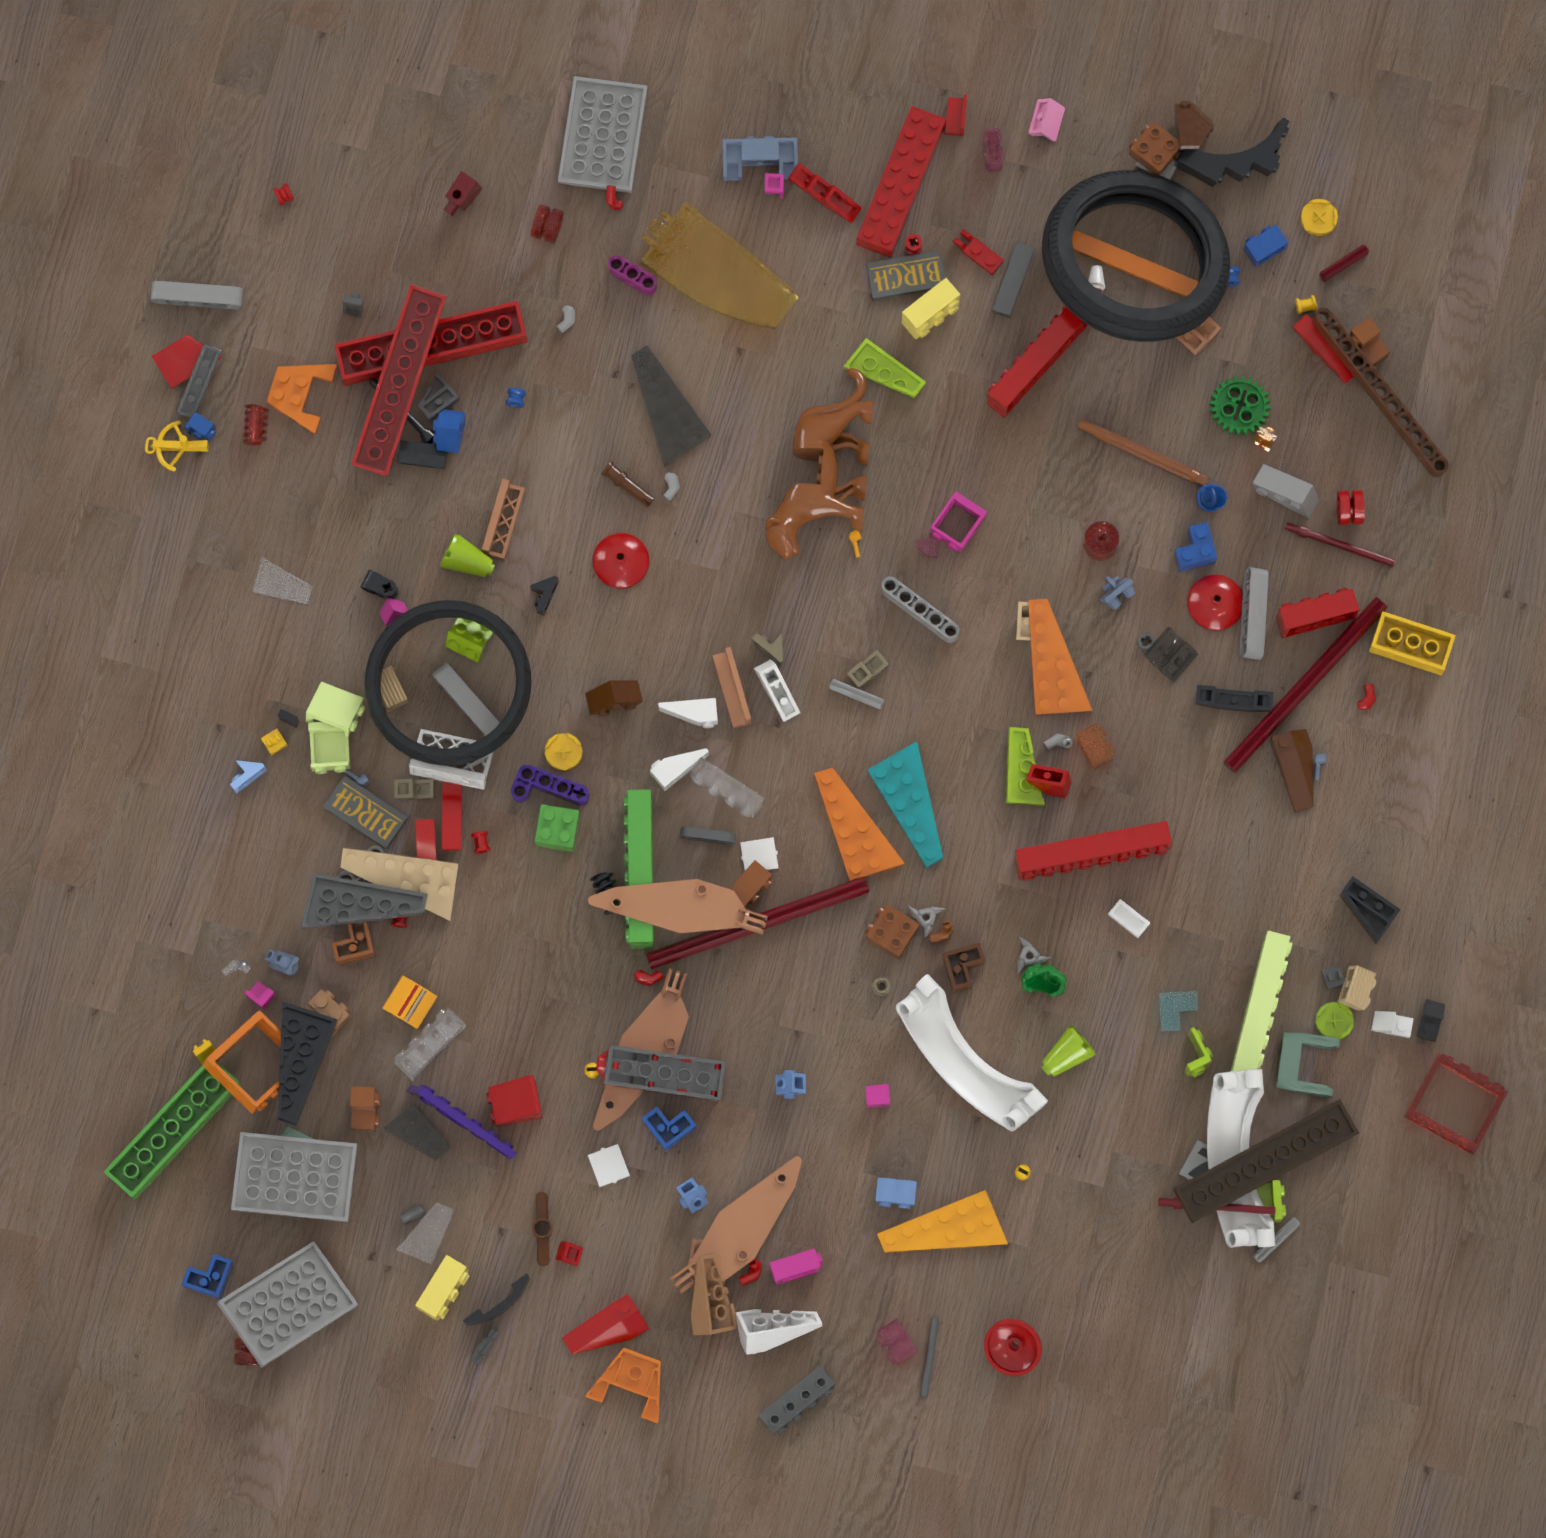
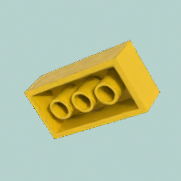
[1369,611,1456,676]

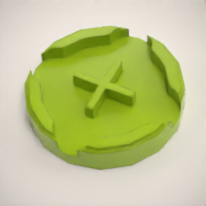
[1315,1002,1354,1040]

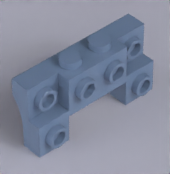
[723,136,798,181]

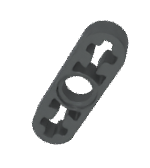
[680,827,736,845]

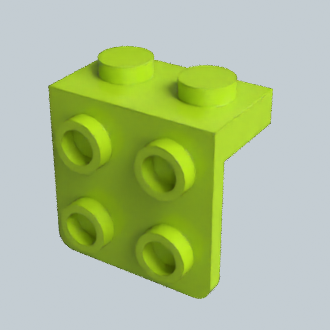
[445,618,493,662]
[1185,1027,1213,1078]
[1257,1180,1286,1222]

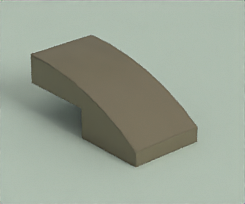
[847,650,890,688]
[394,779,436,800]

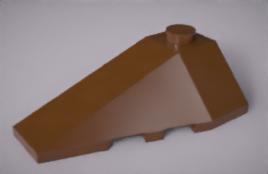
[1175,101,1214,149]
[1270,729,1313,813]

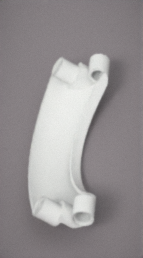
[896,974,1048,1131]
[1207,1069,1275,1248]

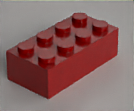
[1276,588,1359,639]

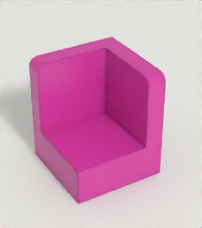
[765,173,784,198]
[380,598,408,626]
[244,981,276,1010]
[865,1084,890,1108]

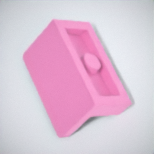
[1028,98,1065,141]

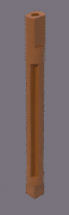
[1078,418,1210,486]

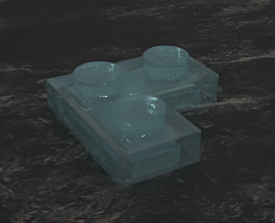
[1158,991,1199,1033]

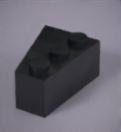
[1339,876,1401,944]

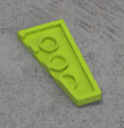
[843,338,926,398]
[1006,727,1045,806]

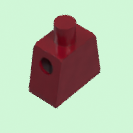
[444,171,482,216]

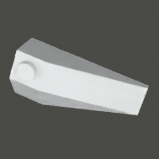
[736,1309,822,1355]

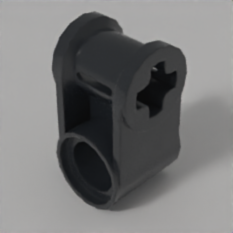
[360,570,399,600]

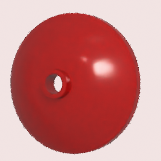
[593,533,650,589]
[1187,574,1243,631]
[984,1319,1042,1376]

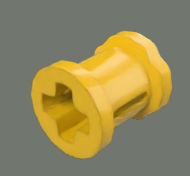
[1295,295,1317,315]

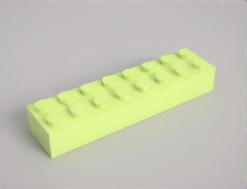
[1230,931,1292,1072]

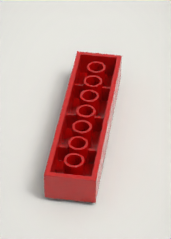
[856,106,946,258]
[987,305,1088,418]
[1014,821,1172,881]

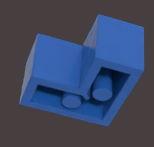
[433,409,465,453]
[1174,522,1217,572]
[642,1107,697,1152]
[181,1254,234,1300]

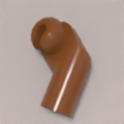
[929,921,954,944]

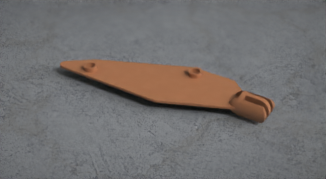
[588,879,768,935]
[593,968,689,1131]
[669,1156,802,1294]

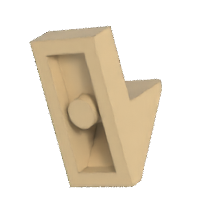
[1016,601,1030,640]

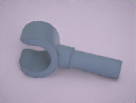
[1314,753,1326,780]
[344,769,370,787]

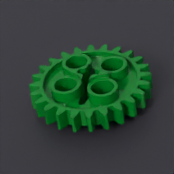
[1209,375,1271,437]

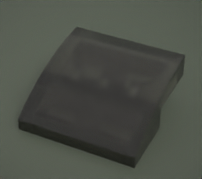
[1144,627,1198,682]

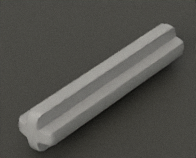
[829,679,884,709]
[1253,1217,1300,1263]

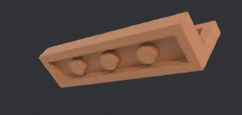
[482,479,525,560]
[712,647,751,729]

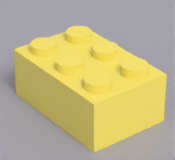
[902,278,960,340]
[415,1255,470,1321]

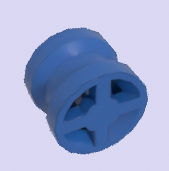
[1228,266,1240,286]
[505,388,526,408]

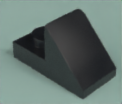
[530,576,559,616]
[1416,999,1445,1042]

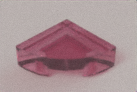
[916,538,938,558]

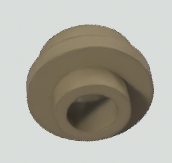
[872,977,891,996]

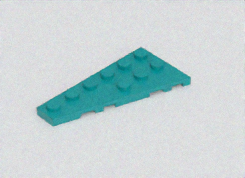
[867,741,943,868]

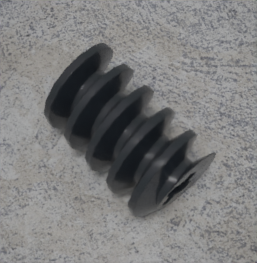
[590,872,620,915]

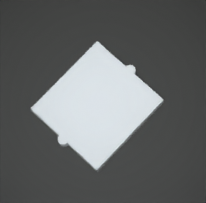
[740,837,778,870]
[588,1144,630,1187]

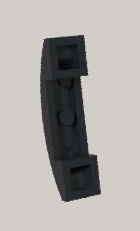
[1195,685,1274,712]
[463,1273,530,1326]

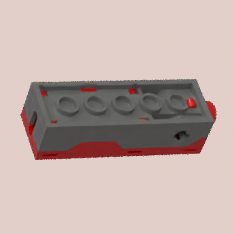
[596,1045,726,1102]

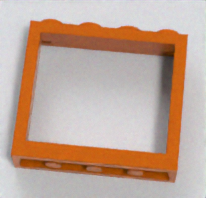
[202,1010,281,1114]

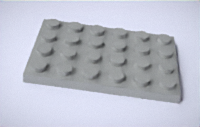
[558,76,648,193]
[231,1132,358,1222]
[217,1241,358,1368]

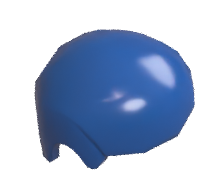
[1196,483,1227,512]

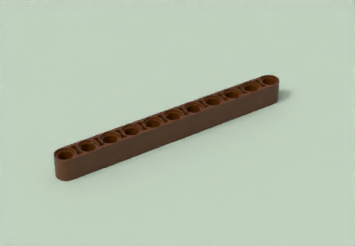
[1312,307,1449,477]

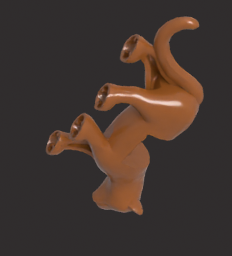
[765,368,874,560]

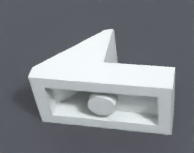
[1371,1011,1414,1038]

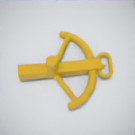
[145,421,209,471]

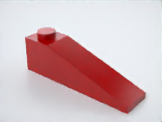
[562,1294,649,1355]

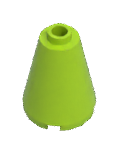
[440,533,495,577]
[1041,1024,1096,1077]

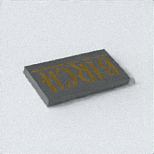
[866,250,945,300]
[323,775,408,849]

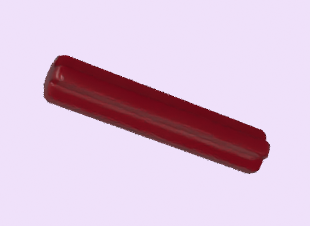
[1319,245,1369,282]

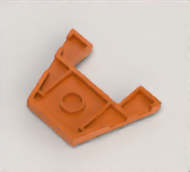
[267,364,337,435]
[585,1348,661,1424]

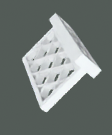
[409,729,494,790]

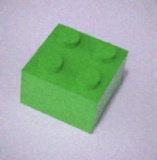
[535,805,580,852]

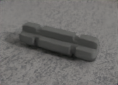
[471,1328,499,1365]

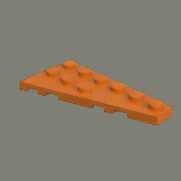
[1028,599,1093,715]
[814,767,905,882]

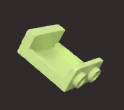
[306,682,365,737]
[308,722,351,774]

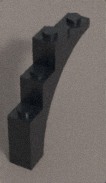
[1174,117,1289,187]

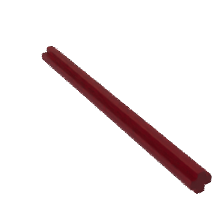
[1223,597,1388,773]
[646,877,869,969]

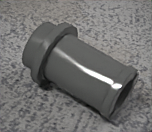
[399,1204,426,1226]

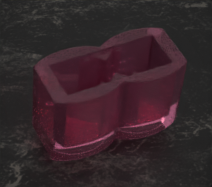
[982,128,1004,172]
[876,1319,918,1366]

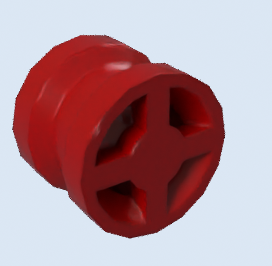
[273,183,294,206]

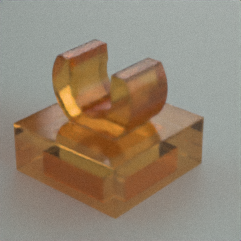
[1252,425,1277,452]

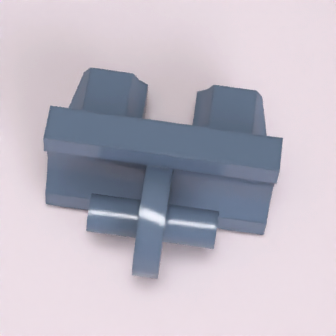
[1099,576,1136,610]
[265,949,299,976]

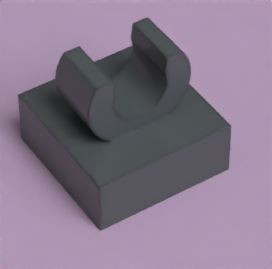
[343,292,363,317]
[1321,965,1345,990]

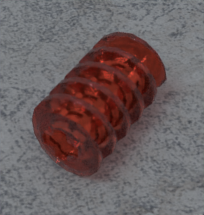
[243,404,269,446]

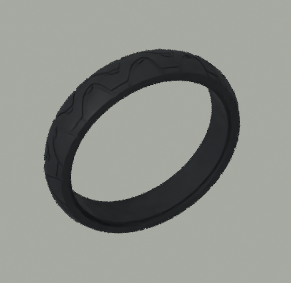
[364,600,532,765]

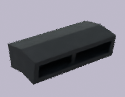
[397,440,448,470]

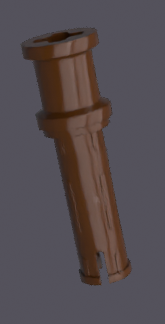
[601,461,655,507]

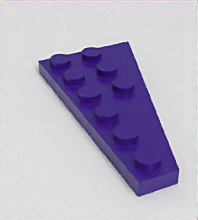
[407,1085,516,1159]

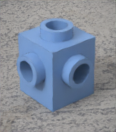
[775,1070,806,1099]
[676,1178,708,1213]

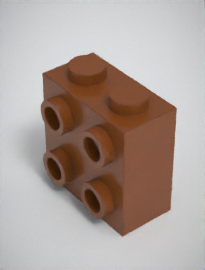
[1129,122,1182,176]
[865,904,920,960]

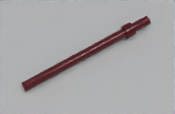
[1285,522,1395,567]
[1158,1197,1276,1215]

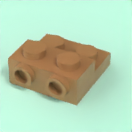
[305,989,351,1038]

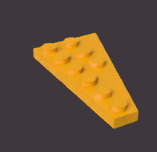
[877,1190,1008,1253]

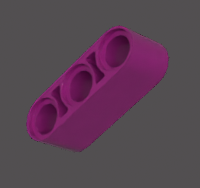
[608,255,657,296]

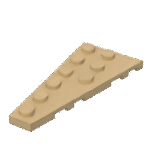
[340,848,458,921]

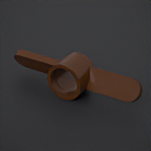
[532,1192,553,1266]

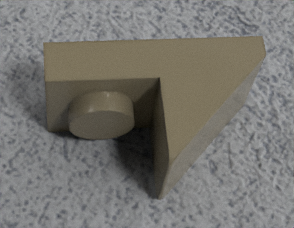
[752,633,783,667]

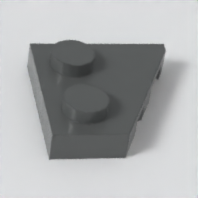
[418,372,460,422]

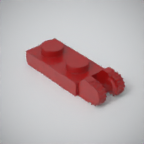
[953,229,1004,275]

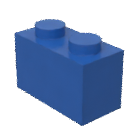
[1243,225,1289,268]

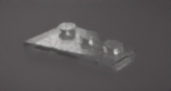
[253,556,313,606]
[396,1203,455,1265]

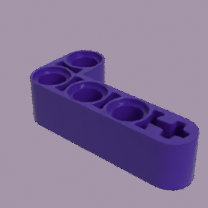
[511,765,590,806]

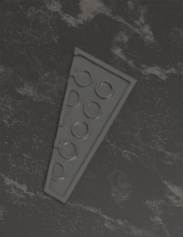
[301,873,428,929]

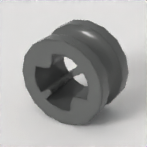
[1137,633,1155,651]

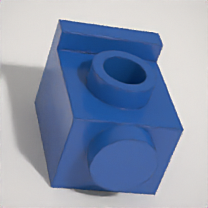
[185,412,216,441]

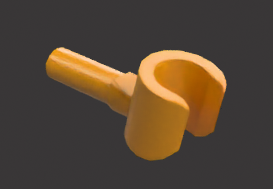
[849,530,862,558]

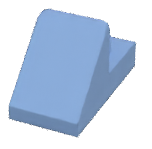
[230,761,267,794]

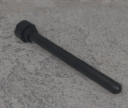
[369,379,434,444]

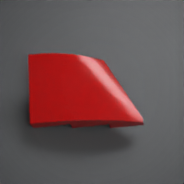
[151,334,222,388]

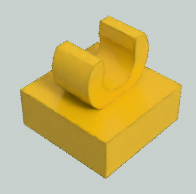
[261,728,288,756]
[193,1039,216,1065]

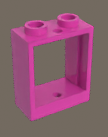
[930,491,987,553]
[769,1248,823,1285]

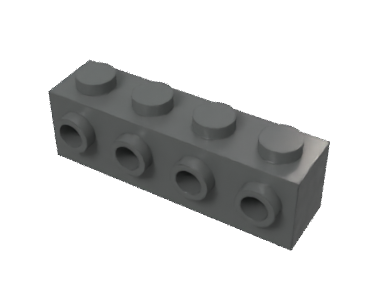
[759,1366,835,1435]

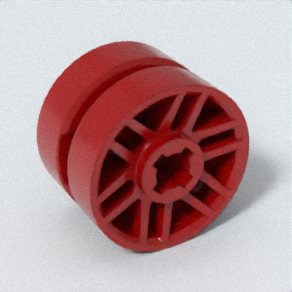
[1336,490,1365,525]

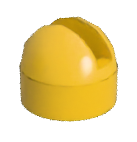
[584,1062,599,1079]
[1015,1164,1031,1181]

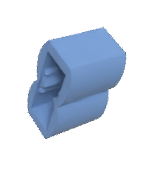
[875,1178,917,1209]

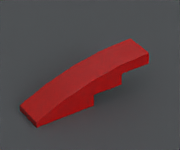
[787,163,862,223]
[1292,314,1354,383]
[442,781,463,851]
[415,819,437,860]

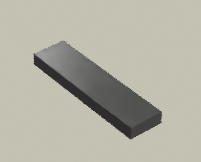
[992,242,1035,318]
[176,343,222,419]

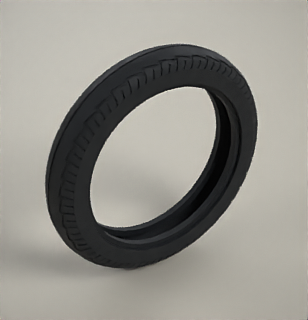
[1042,170,1231,342]

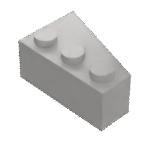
[1253,464,1320,519]

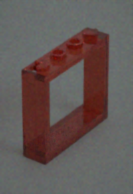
[1404,1054,1508,1155]

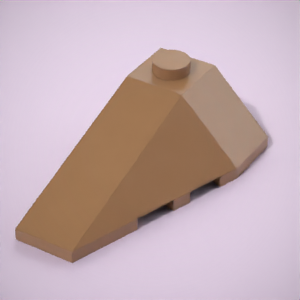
[691,1254,737,1335]

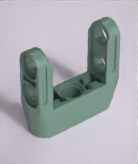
[1276,1033,1340,1098]

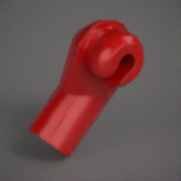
[606,185,623,211]
[1357,683,1376,710]
[634,970,664,986]
[739,1259,762,1286]

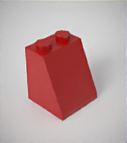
[486,1074,543,1128]

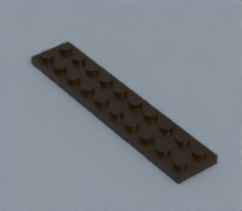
[1173,1099,1359,1224]

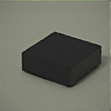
[277,709,299,727]

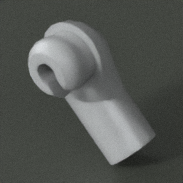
[556,305,575,333]
[663,472,680,501]
[1043,734,1073,750]

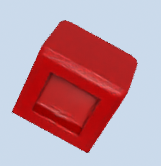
[555,1241,583,1266]

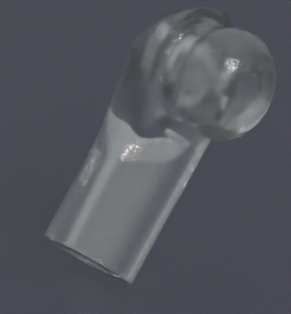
[221,960,251,977]

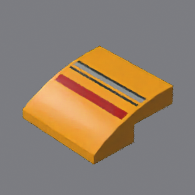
[382,975,437,1029]

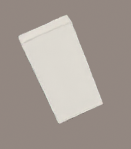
[1108,899,1150,938]

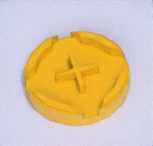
[1300,199,1338,236]
[544,733,583,771]

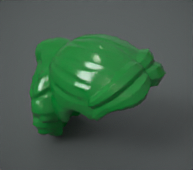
[1021,963,1067,997]

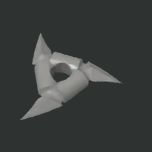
[908,905,945,940]
[1017,937,1051,974]

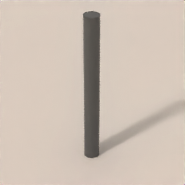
[920,1318,939,1397]

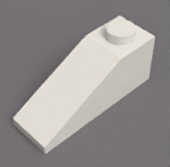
[754,659,800,722]
[658,698,718,728]
[650,748,709,791]

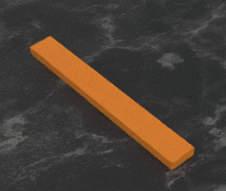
[1072,230,1199,297]

